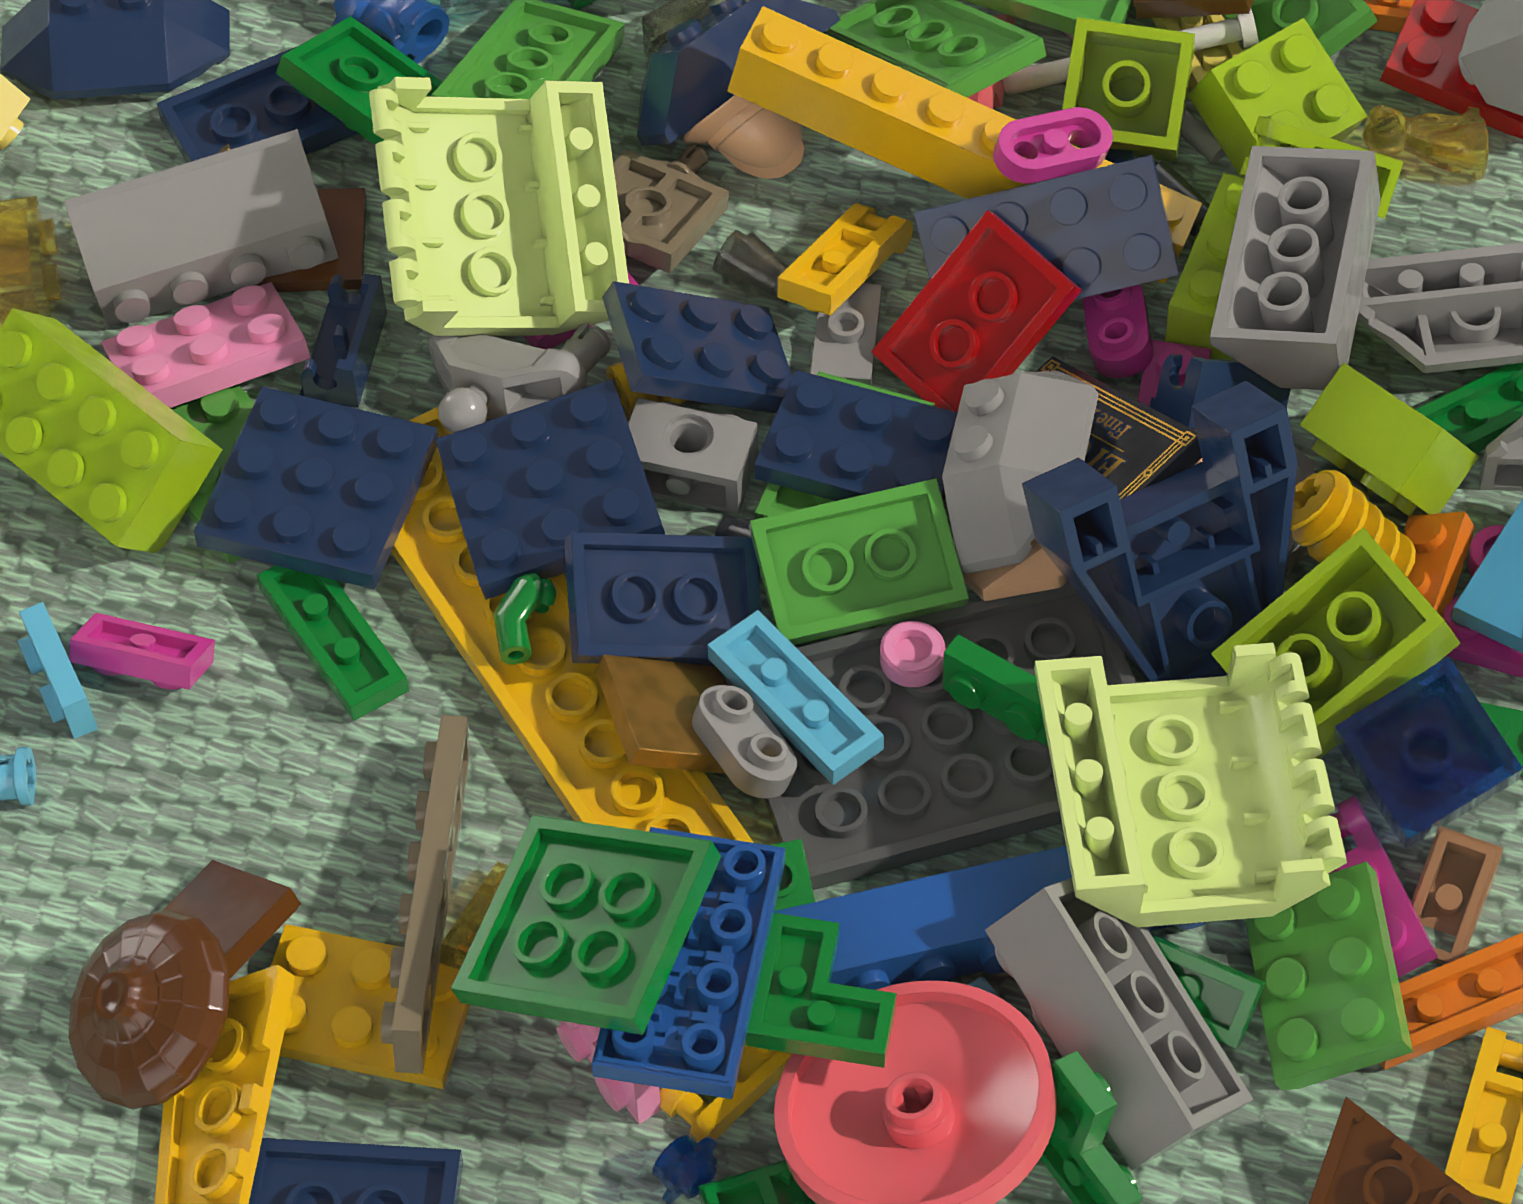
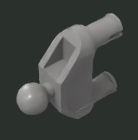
[429,323,611,433]

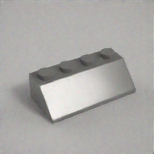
[64,129,339,326]
[1210,146,1380,390]
[985,878,1254,1170]

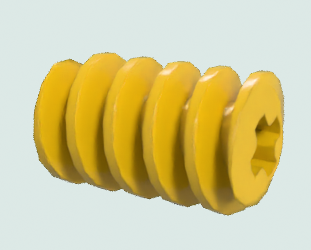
[1290,470,1416,577]

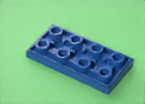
[591,827,786,1099]

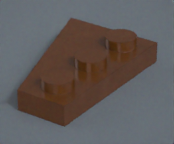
[1309,1097,1485,1204]

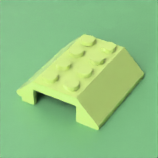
[369,77,629,336]
[1034,643,1347,928]

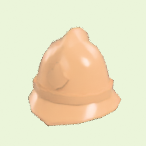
[683,95,805,179]

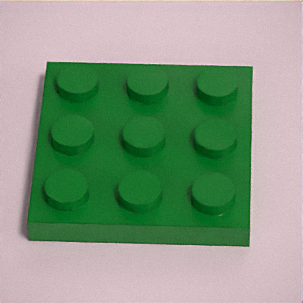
[451,815,721,1035]

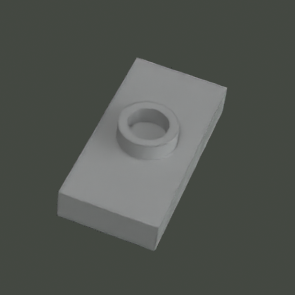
[810,283,882,386]

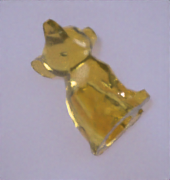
[1362,105,1489,181]

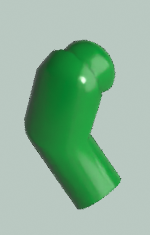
[493,573,557,665]

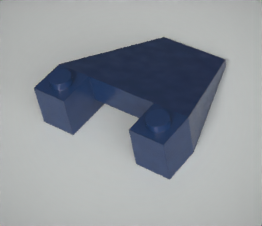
[1022,381,1298,682]

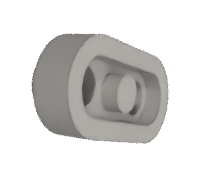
[692,685,797,798]

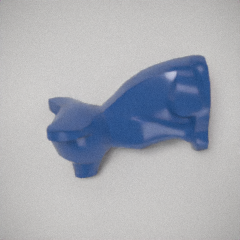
[331,0,450,64]

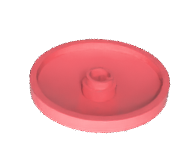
[774,981,1057,1204]

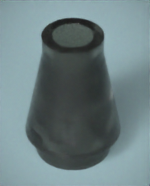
[713,230,792,308]

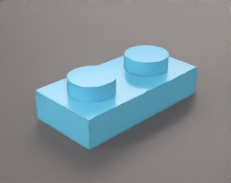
[17,602,98,739]

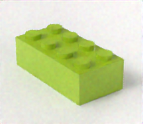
[0,308,223,553]

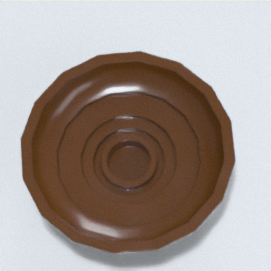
[68,909,230,1110]

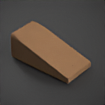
[1411,826,1503,965]

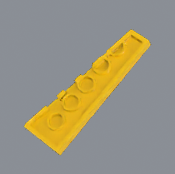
[154,965,295,1204]

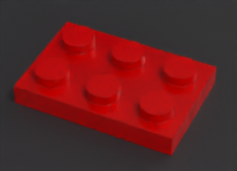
[1380,0,1523,139]
[871,210,1082,413]

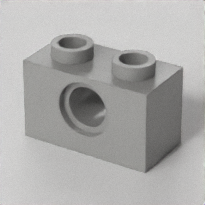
[628,398,759,514]

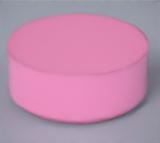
[880,621,945,687]

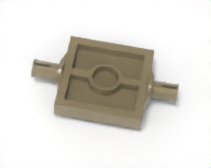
[613,144,729,273]

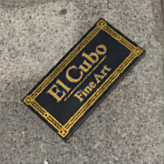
[1035,356,1202,499]

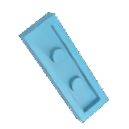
[707,610,884,785]

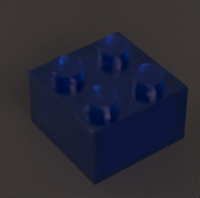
[1333,656,1523,849]

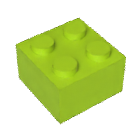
[1062,17,1195,162]
[1188,18,1368,178]
[1300,362,1479,516]

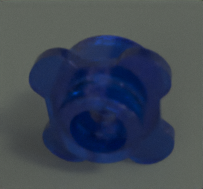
[652,1133,718,1204]

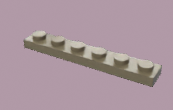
[381,715,470,1074]

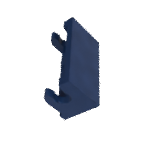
[299,274,387,408]
[1149,354,1291,428]

